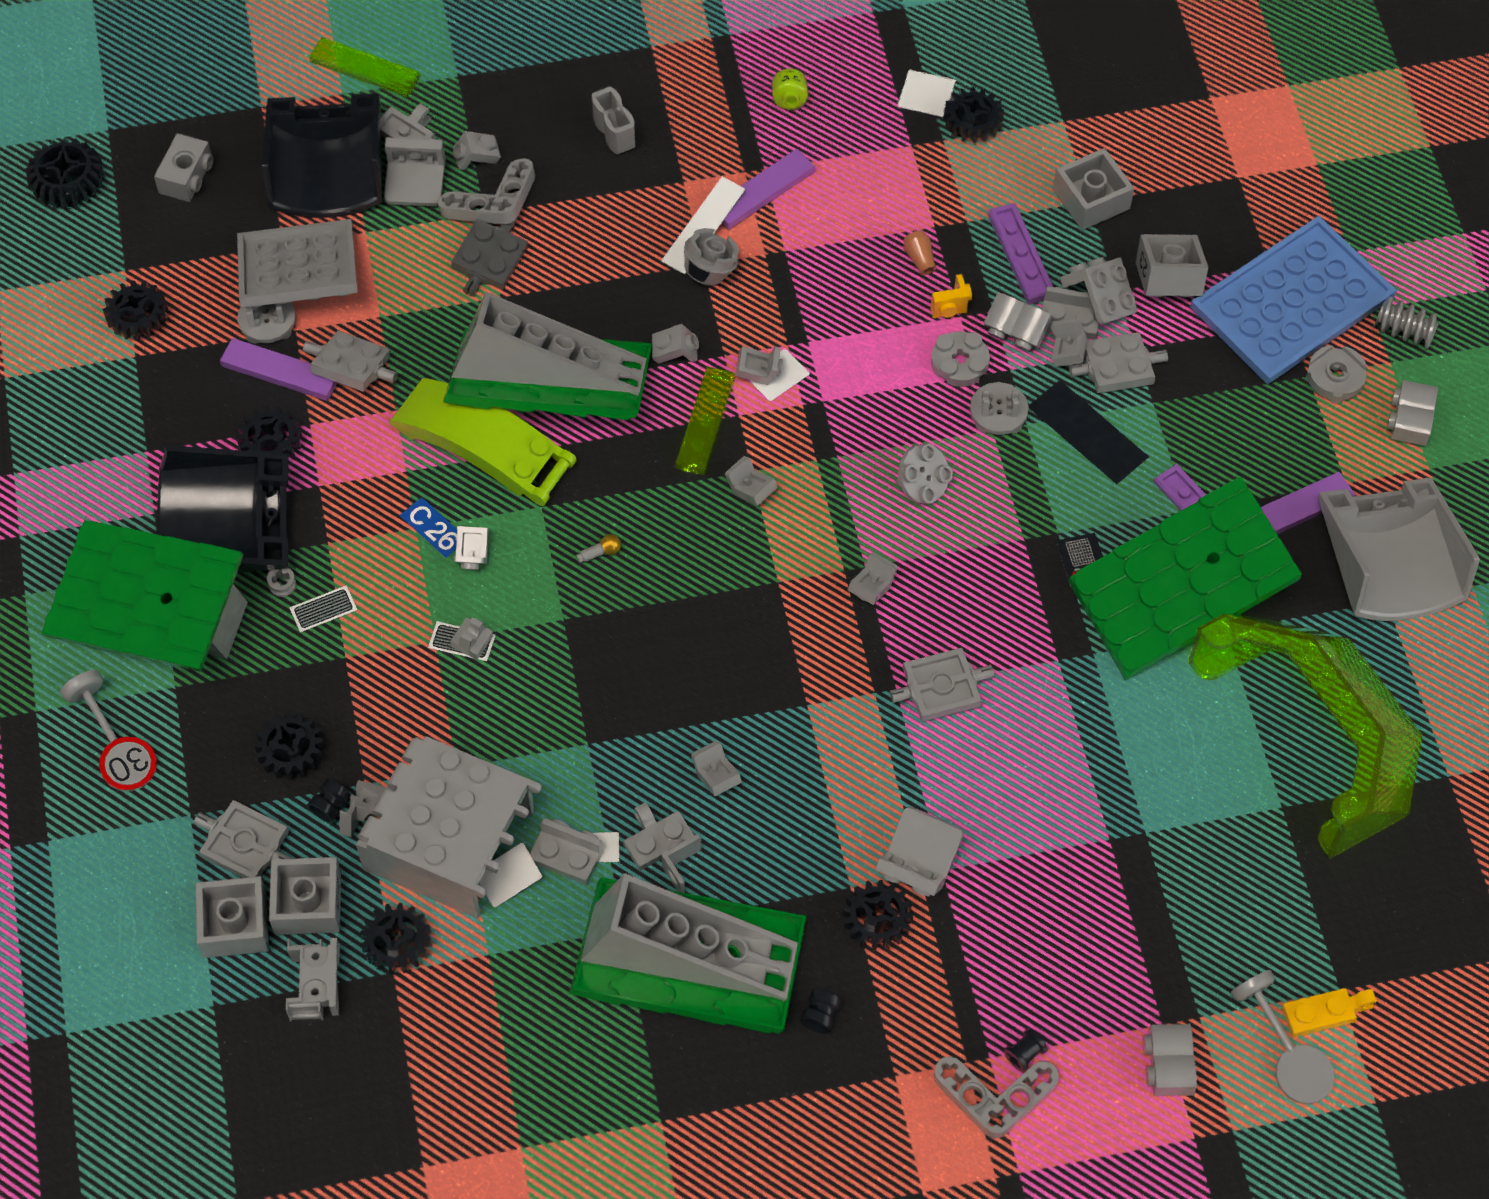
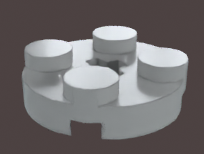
[931,332,990,387]
[1306,345,1367,403]

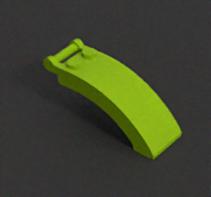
[389,378,577,506]

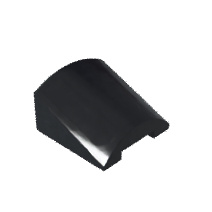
[262,93,382,218]
[156,445,288,573]

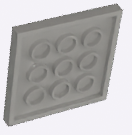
[237,219,358,308]

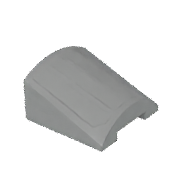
[1318,478,1480,621]

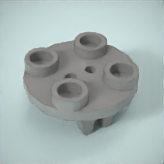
[237,302,296,344]
[970,382,1029,435]
[895,444,953,504]

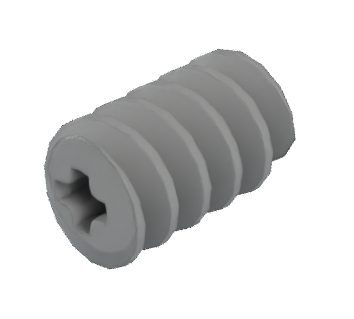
[1373,296,1439,350]

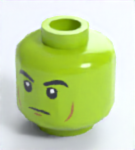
[771,68,808,110]

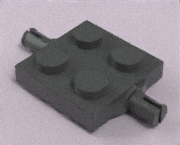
[451,219,528,296]

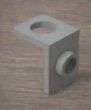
[661,834,701,893]

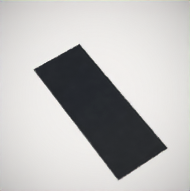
[1029,380,1149,484]

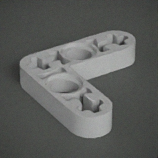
[438,159,535,224]
[934,1057,1059,1138]

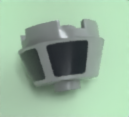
[684,228,739,285]

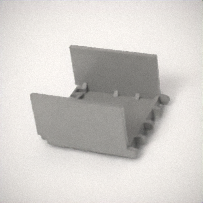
[356,736,542,919]

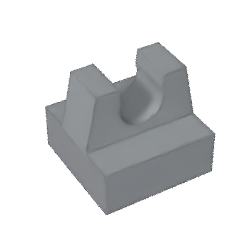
[450,617,493,660]

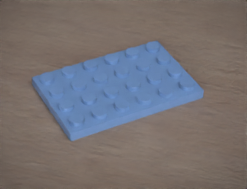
[1190,216,1397,385]

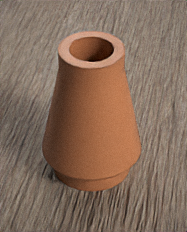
[903,231,937,275]

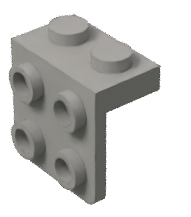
[384,137,446,206]
[1060,257,1137,324]
[875,807,964,896]

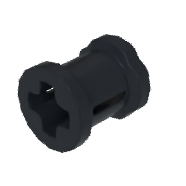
[1003,1028,1048,1072]

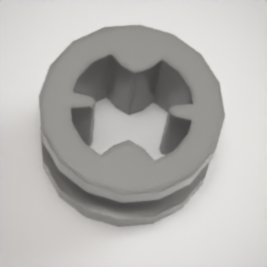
[267,568,296,597]

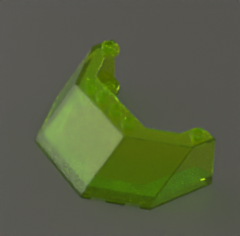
[1187,614,1423,859]

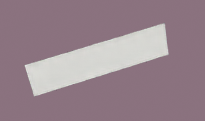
[661,177,745,274]

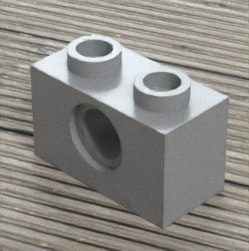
[154,133,213,202]

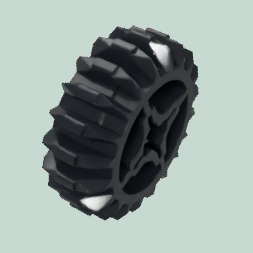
[26,137,104,209]

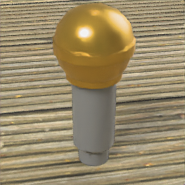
[576,534,621,563]

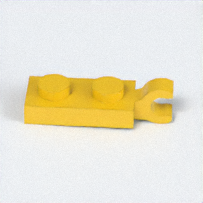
[1282,988,1377,1038]

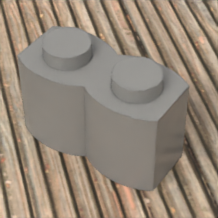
[592,87,635,154]
[984,292,1053,351]
[1387,380,1438,446]
[1143,1024,1197,1096]

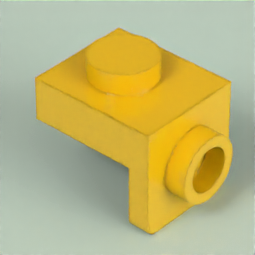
[930,274,972,318]

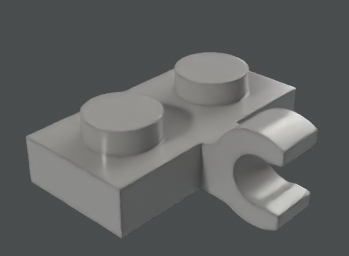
[381,104,435,139]
[623,802,694,871]

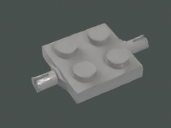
[303,331,398,392]
[1069,332,1168,393]
[890,648,994,722]
[194,800,294,878]

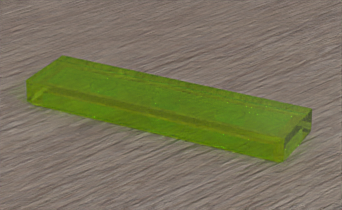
[309,37,420,98]
[676,366,735,475]

